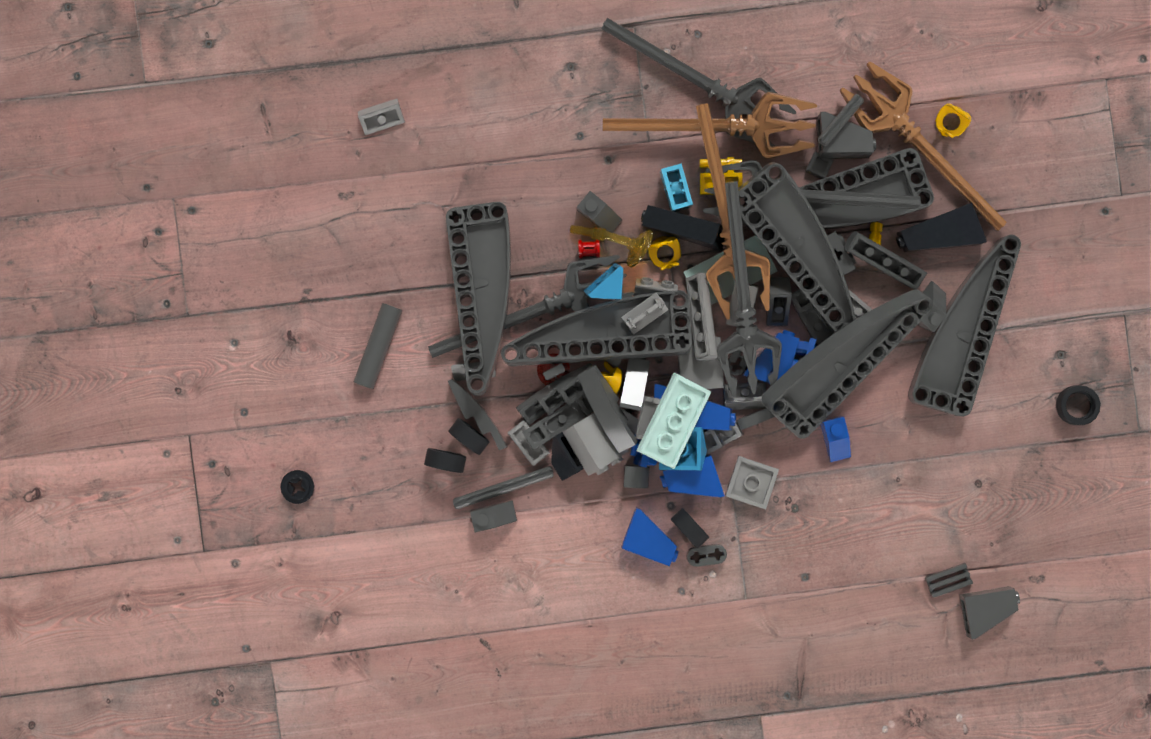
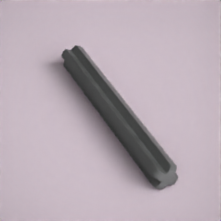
[453,466,554,509]

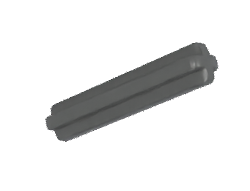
[818,94,864,146]

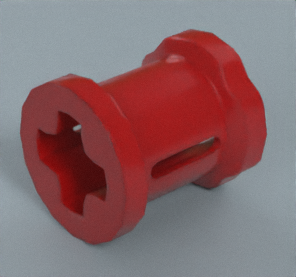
[578,239,600,259]

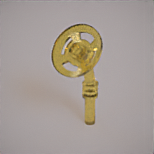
[570,225,653,268]

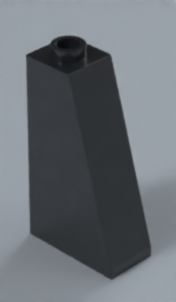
[896,202,988,252]
[641,205,725,252]

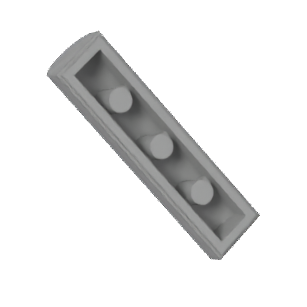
[686,273,718,361]

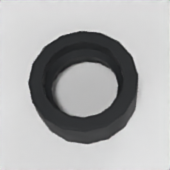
[1056,385,1101,425]
[448,418,490,455]
[424,448,467,473]
[671,508,709,548]

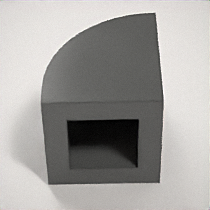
[623,465,650,488]

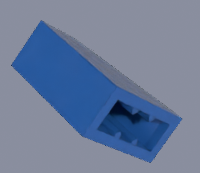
[742,330,800,384]
[660,455,725,497]
[621,507,679,566]

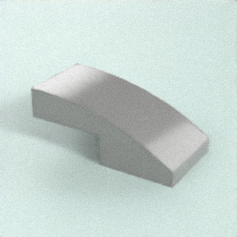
[703,421,743,455]

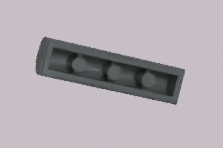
[844,231,927,289]
[353,303,403,389]

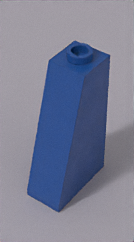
[654,384,736,430]

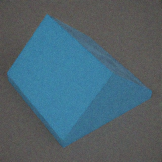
[584,263,624,300]
[659,427,707,471]

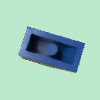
[820,416,851,462]

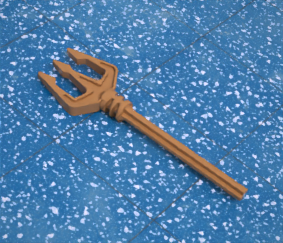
[840,62,1007,231]
[603,92,817,158]
[696,103,770,320]

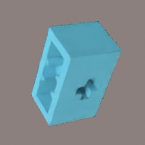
[660,163,693,212]

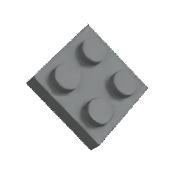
[725,456,779,510]

